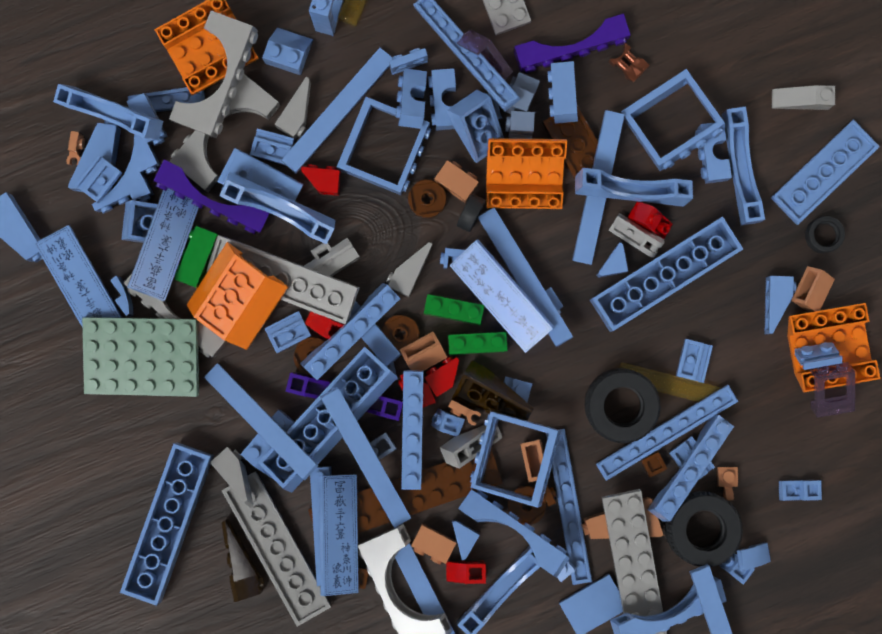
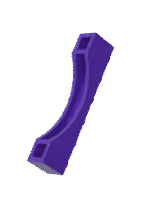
[514,14,630,73]
[154,160,269,234]
[285,372,403,421]

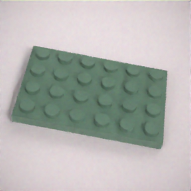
[82,317,199,397]

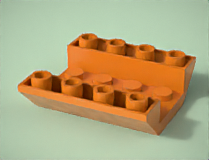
[154,0,259,96]
[486,138,567,209]
[187,242,288,350]
[787,303,881,392]

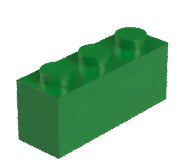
[175,226,218,288]
[424,294,484,325]
[448,332,507,355]

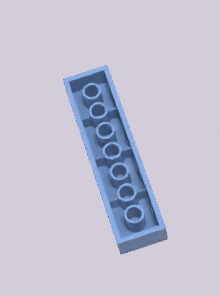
[590,217,743,332]
[258,347,397,493]
[120,443,214,606]

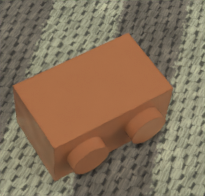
[434,160,479,203]
[791,266,835,312]
[400,332,447,370]
[520,439,550,482]
[411,523,456,565]

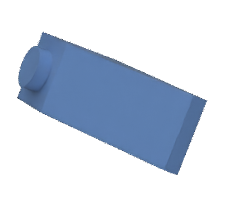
[764,276,796,334]

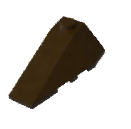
[452,360,534,420]
[222,519,265,602]

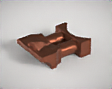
[609,43,650,83]

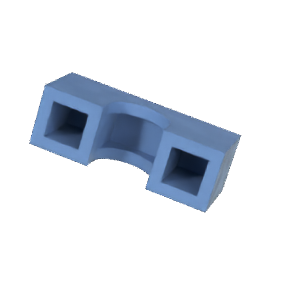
[396,68,427,129]
[428,68,456,131]
[695,123,732,184]

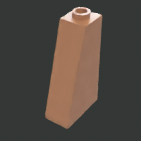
[581,497,664,539]

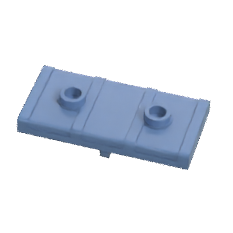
[217,148,303,201]

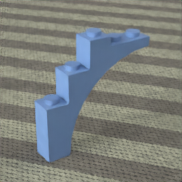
[92,93,168,214]

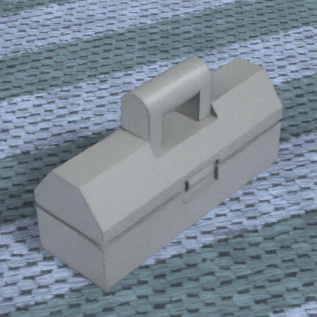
[304,238,360,277]

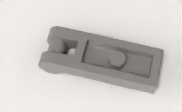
[609,213,665,258]

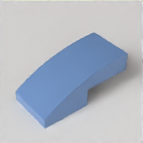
[110,276,134,317]
[779,480,822,501]
[737,542,771,570]

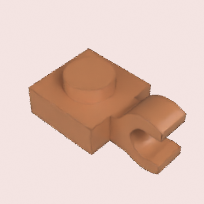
[66,131,85,165]
[448,400,481,426]
[717,467,738,500]

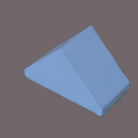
[596,243,628,278]
[452,519,480,560]

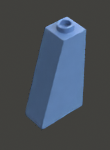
[68,121,121,193]
[0,192,43,262]

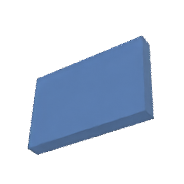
[558,574,623,634]

